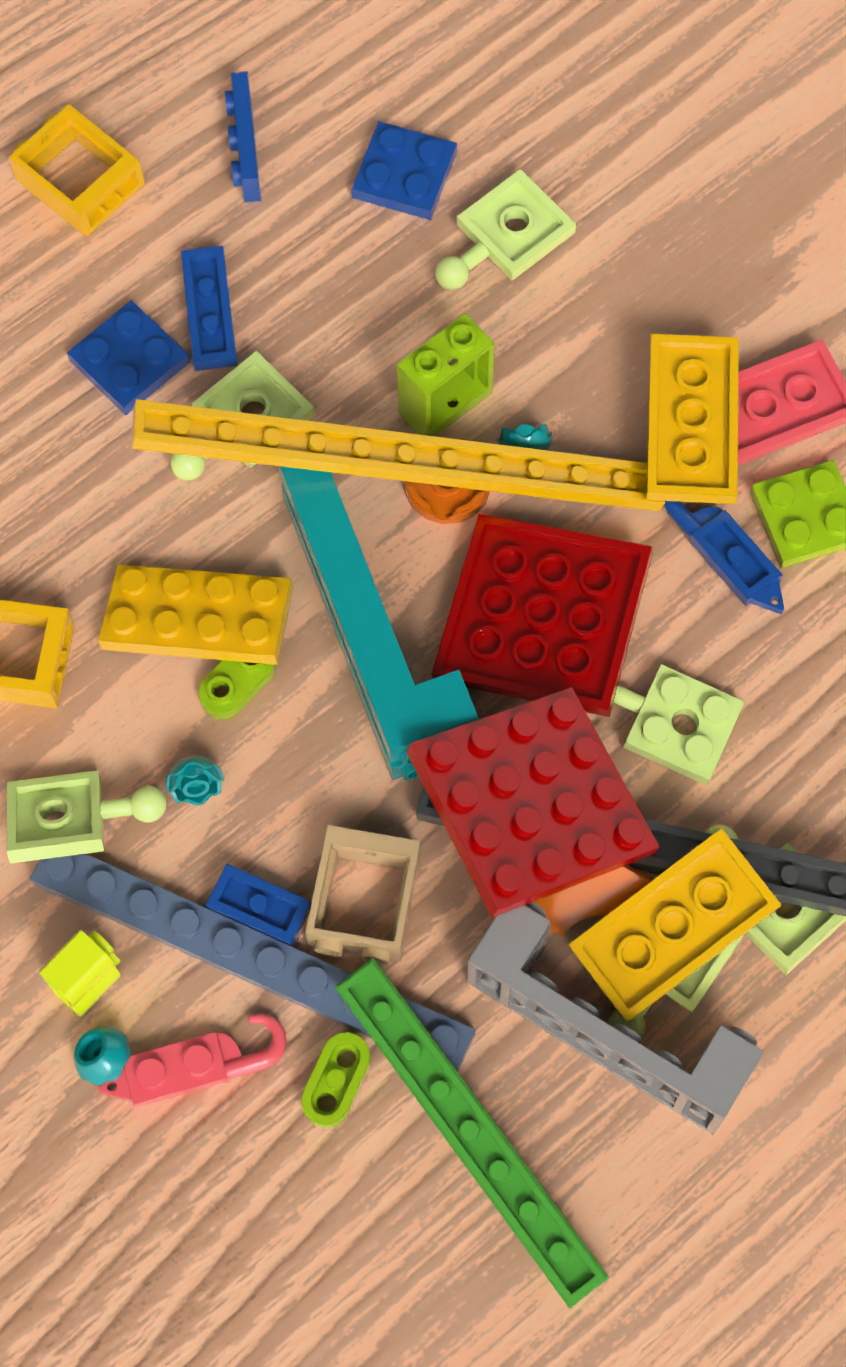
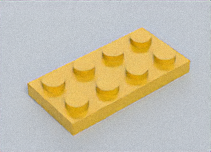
[646,334,739,504]
[98,564,294,665]
[569,828,782,1023]

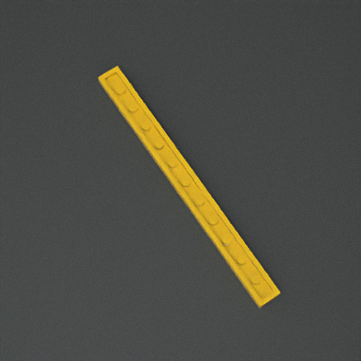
[132,399,665,511]

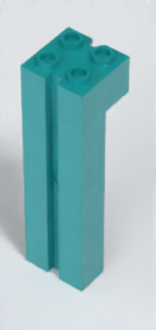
[279,466,479,780]

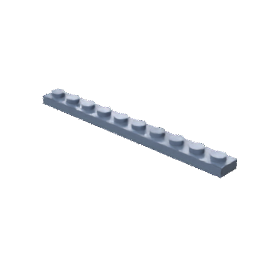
[30,854,476,1071]

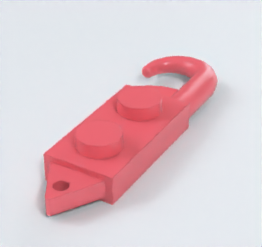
[98,1013,287,1108]

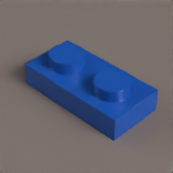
[206,864,312,947]

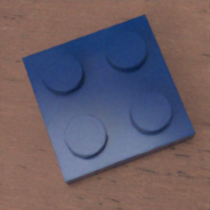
[352,121,457,220]
[67,300,190,415]

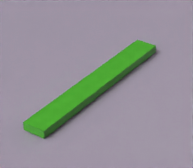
[335,958,609,1309]

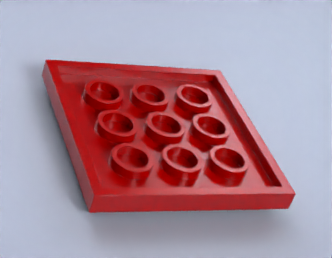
[431,514,653,717]
[406,687,660,918]

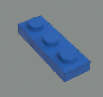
[225,71,261,203]
[181,246,238,371]

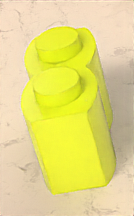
[38,929,121,1018]

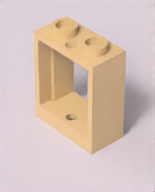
[305,825,421,965]

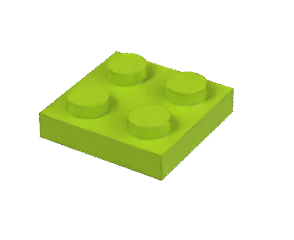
[750,460,846,569]

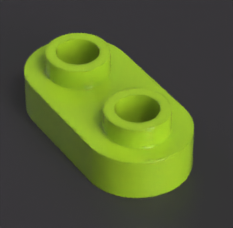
[198,660,276,719]
[301,1032,371,1128]

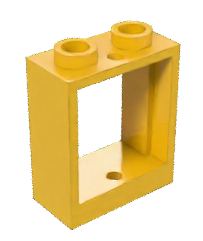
[9,104,145,238]
[0,600,75,709]

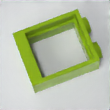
[397,313,494,436]

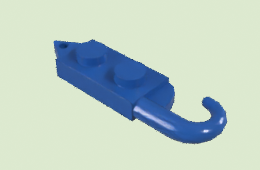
[664,501,784,614]

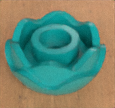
[497,424,552,450]
[166,755,224,806]
[73,1026,131,1085]

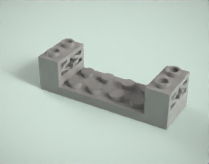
[467,902,764,1136]

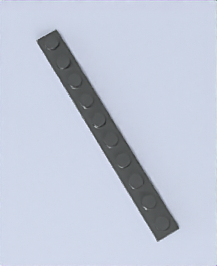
[416,786,846,916]

